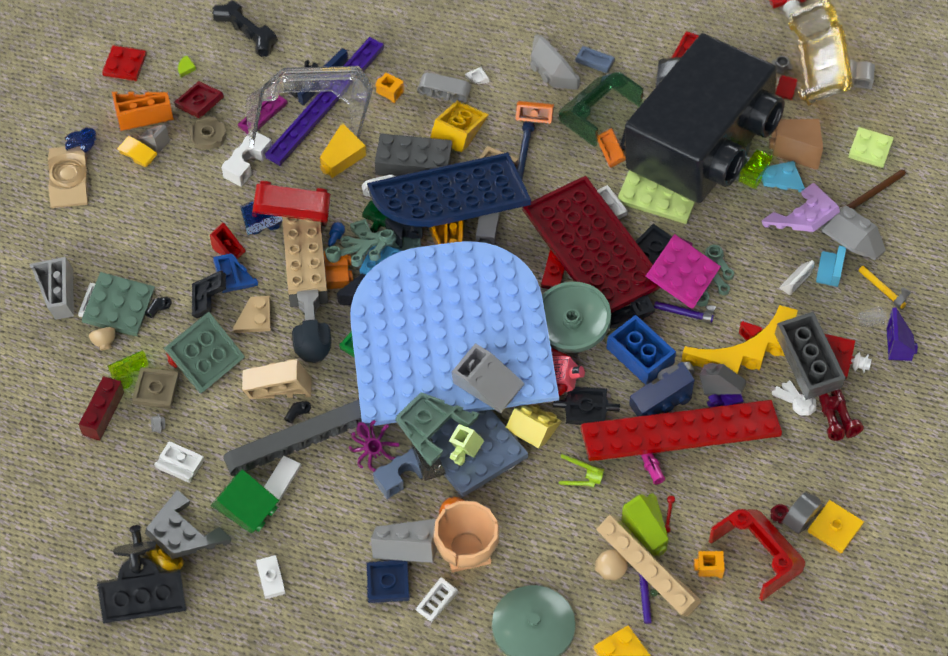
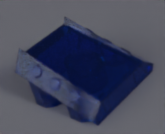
[240,201,283,235]

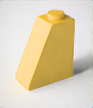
[320,124,366,178]

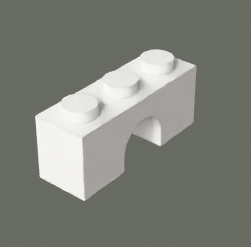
[222,130,272,187]

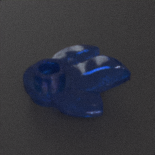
[65,128,96,153]

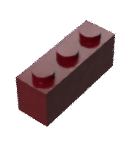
[78,376,124,441]

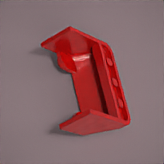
[252,181,331,226]
[709,509,805,601]

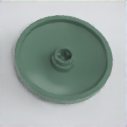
[542,282,611,353]
[492,585,575,656]

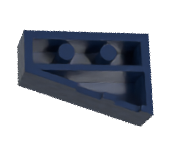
[629,361,695,417]

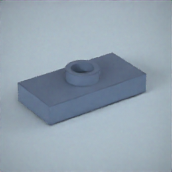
[575,46,615,74]

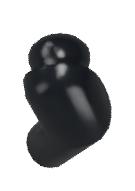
[145,297,172,318]
[284,401,311,424]

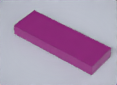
[238,92,288,135]

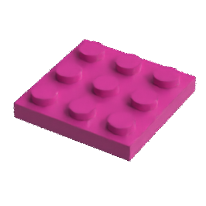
[646,234,721,309]

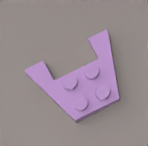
[761,183,840,232]

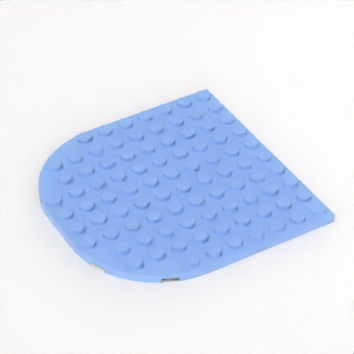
[350,241,559,427]

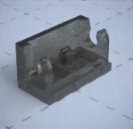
[411,438,446,481]

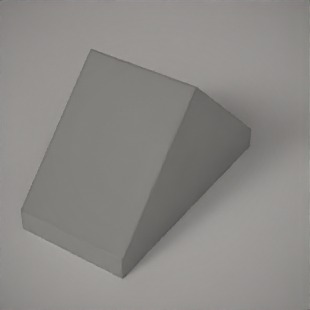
[137,124,170,153]

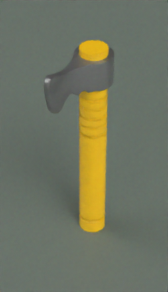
[858,266,911,309]

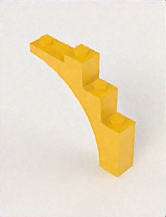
[681,305,798,374]

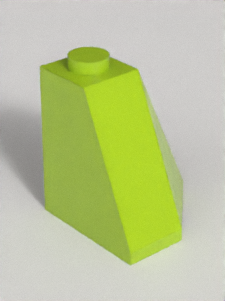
[621,493,669,557]

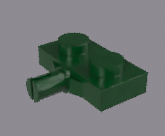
[362,200,390,233]

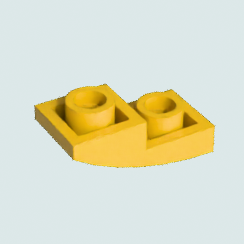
[117,136,157,167]

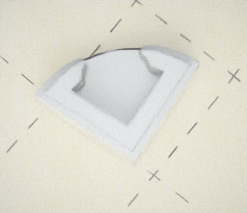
[465,67,490,84]

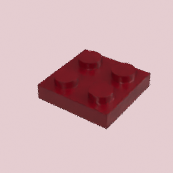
[174,81,224,119]

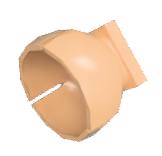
[434,501,499,573]

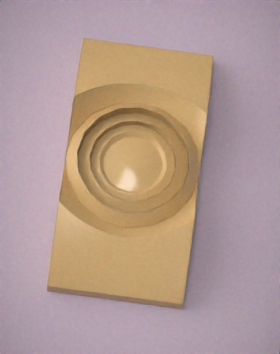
[48,144,88,208]

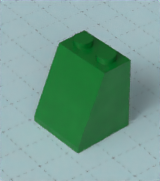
[210,469,279,533]

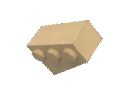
[242,359,312,399]

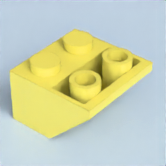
[506,404,561,448]

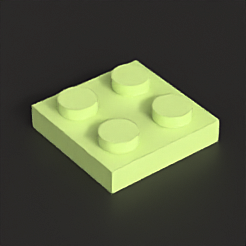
[848,127,894,168]

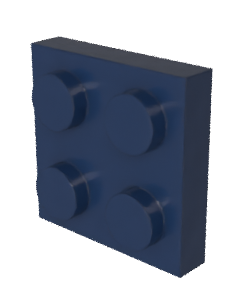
[366,560,409,603]

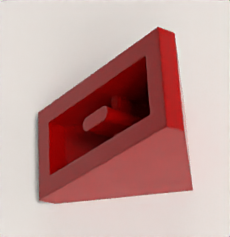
[210,222,246,259]

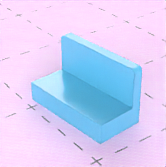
[816,246,846,287]

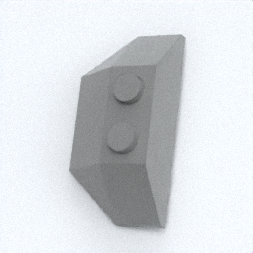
[530,34,580,90]
[820,206,886,260]

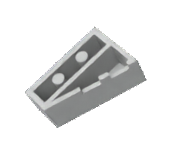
[371,519,438,563]

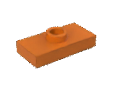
[596,128,626,168]

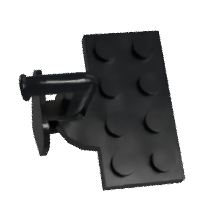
[97,525,187,624]

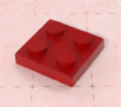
[102,45,147,81]

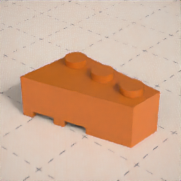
[112,92,174,131]

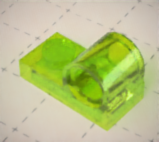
[738,149,773,189]
[107,350,149,389]

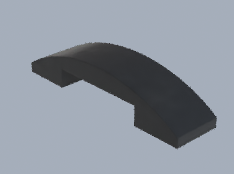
[610,295,655,329]

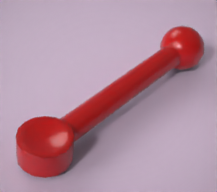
[665,495,675,533]

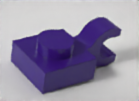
[707,394,744,408]

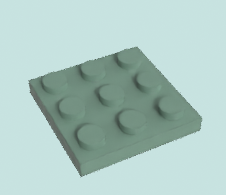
[82,272,155,336]
[163,312,245,394]

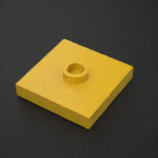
[807,500,864,554]

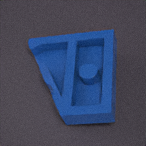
[213,253,258,293]

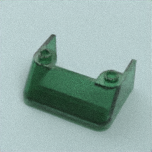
[558,72,644,147]

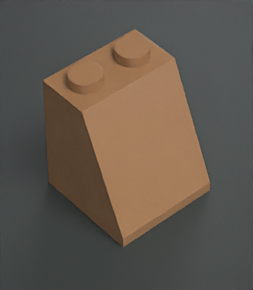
[769,119,823,169]

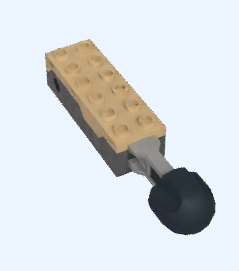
[282,217,332,363]

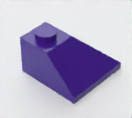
[886,307,918,361]

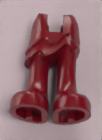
[819,389,864,441]

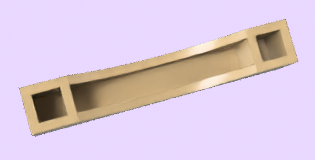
[596,515,702,617]

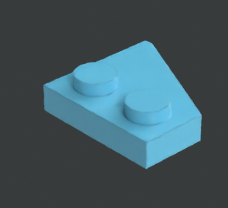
[758,161,805,192]

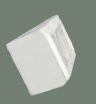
[415,577,459,623]

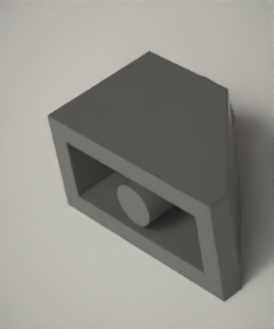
[699,363,746,395]

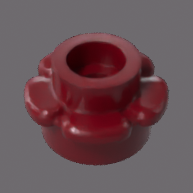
[770,504,789,524]

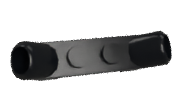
[212,0,278,57]

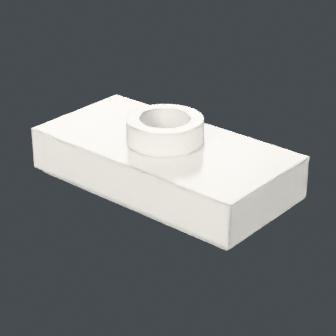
[256,555,285,599]

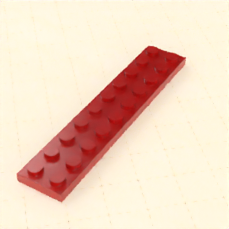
[580,400,782,461]

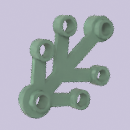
[325,229,397,267]
[696,245,734,307]

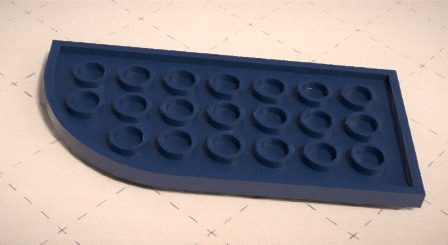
[367,152,531,227]

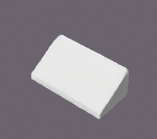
[779,260,815,295]

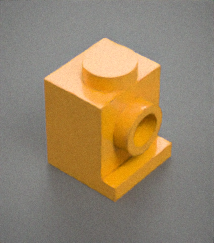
[375,73,404,103]
[693,551,724,578]

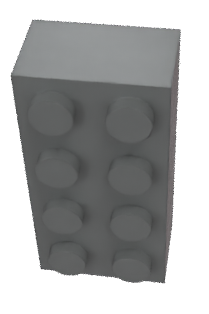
[375,133,452,176]
[775,311,846,400]

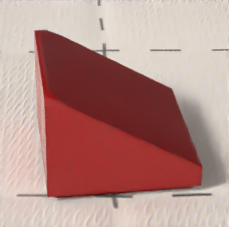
[775,75,798,100]
[739,321,763,341]

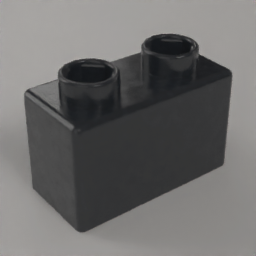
[625,33,785,203]

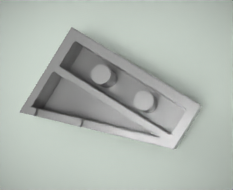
[30,257,74,320]

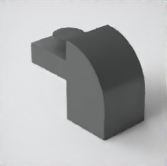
[782,492,825,534]

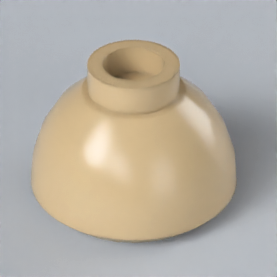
[88,327,115,351]

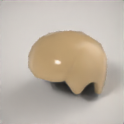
[595,549,628,581]

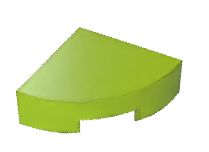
[178,55,196,77]

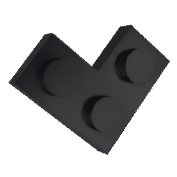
[192,270,226,318]

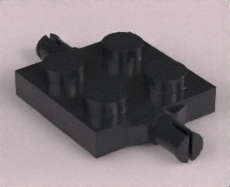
[553,387,620,425]

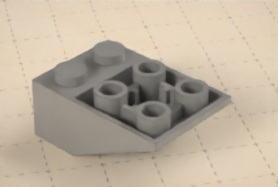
[452,343,524,413]

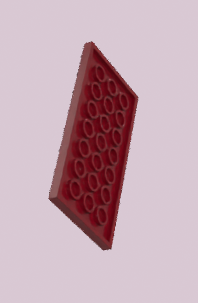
[522,175,661,313]

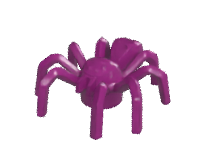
[348,420,400,472]

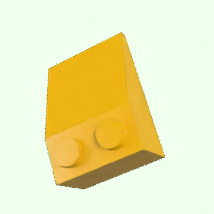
[430,100,489,152]

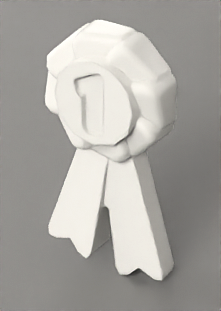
[772,380,816,415]

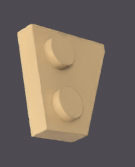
[233,296,271,333]

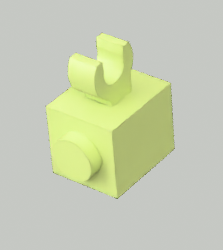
[449,424,484,466]

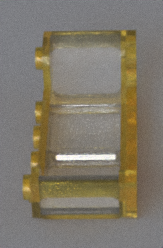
[788,0,853,106]

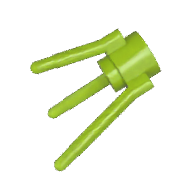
[559,454,604,487]

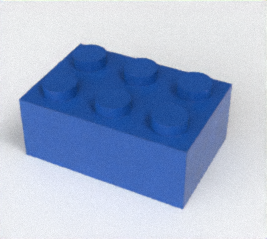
[606,315,676,385]

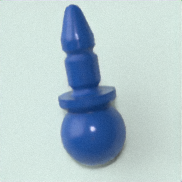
[328,222,345,247]

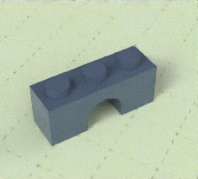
[373,446,437,499]

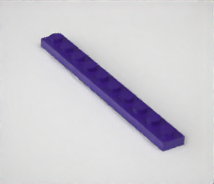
[265,37,384,166]

